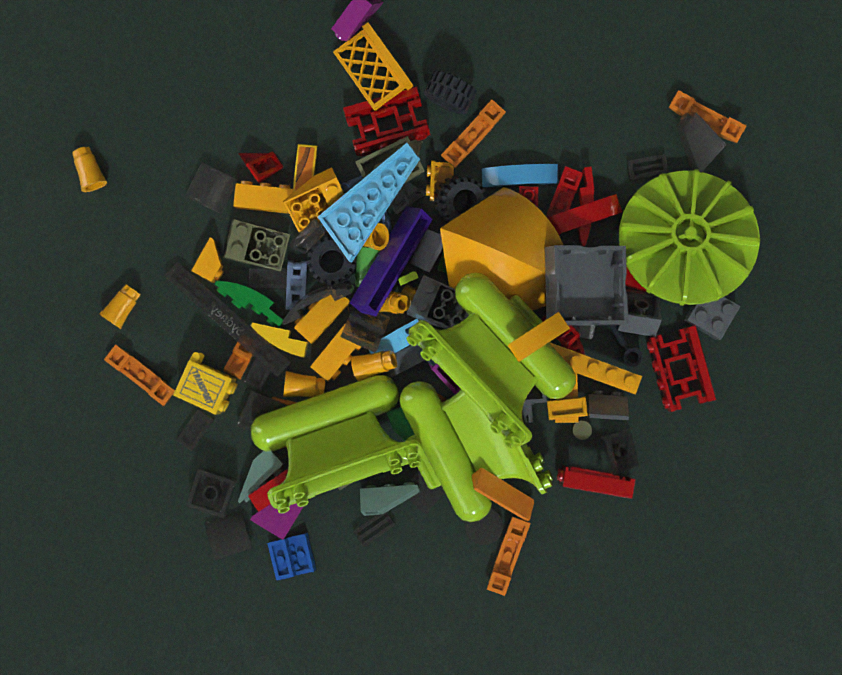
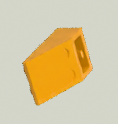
[283,168,344,232]

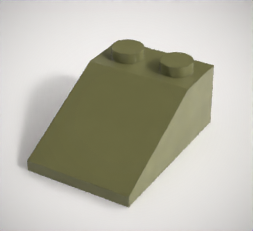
[355,136,425,183]

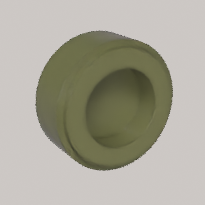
[572,420,592,440]

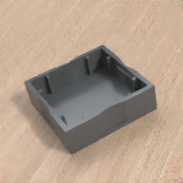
[545,245,628,326]

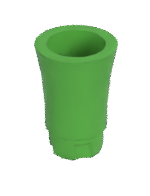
[355,247,380,287]

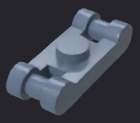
[286,260,308,310]

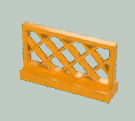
[333,22,413,111]

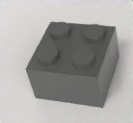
[684,297,741,340]

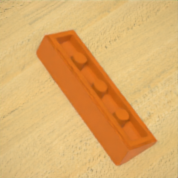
[472,468,534,522]

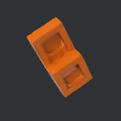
[224,335,259,380]

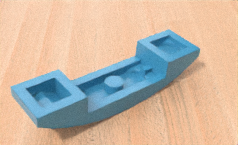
[481,164,559,188]

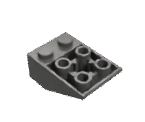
[406,275,469,329]

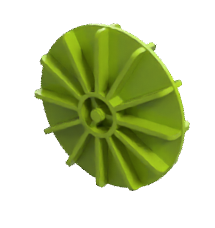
[619,169,760,306]

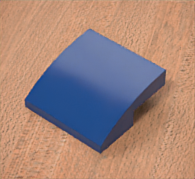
[267,533,316,580]

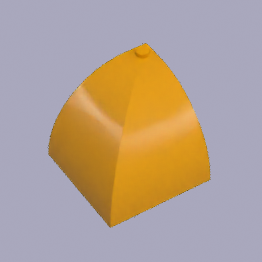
[440,187,563,311]

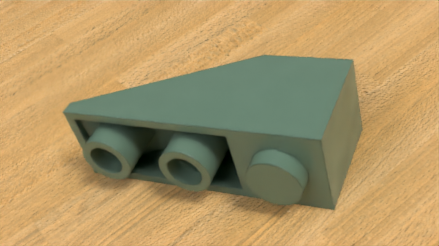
[238,451,285,503]
[360,482,420,516]

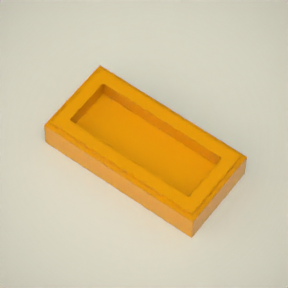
[547,397,588,420]

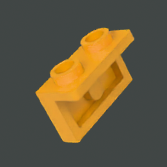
[426,160,454,201]

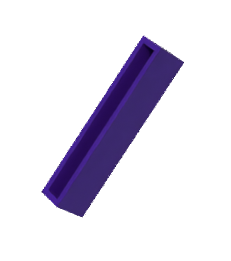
[350,206,433,317]

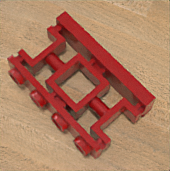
[343,87,430,156]
[646,325,716,412]

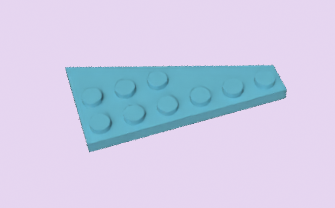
[318,143,420,263]

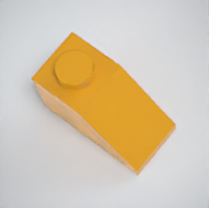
[191,238,224,283]

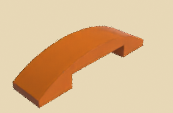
[669,90,746,143]
[441,100,506,168]
[104,344,175,406]
[487,516,531,596]

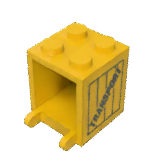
[173,352,238,415]

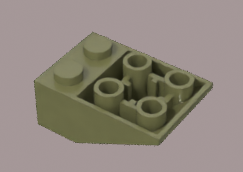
[223,220,290,272]

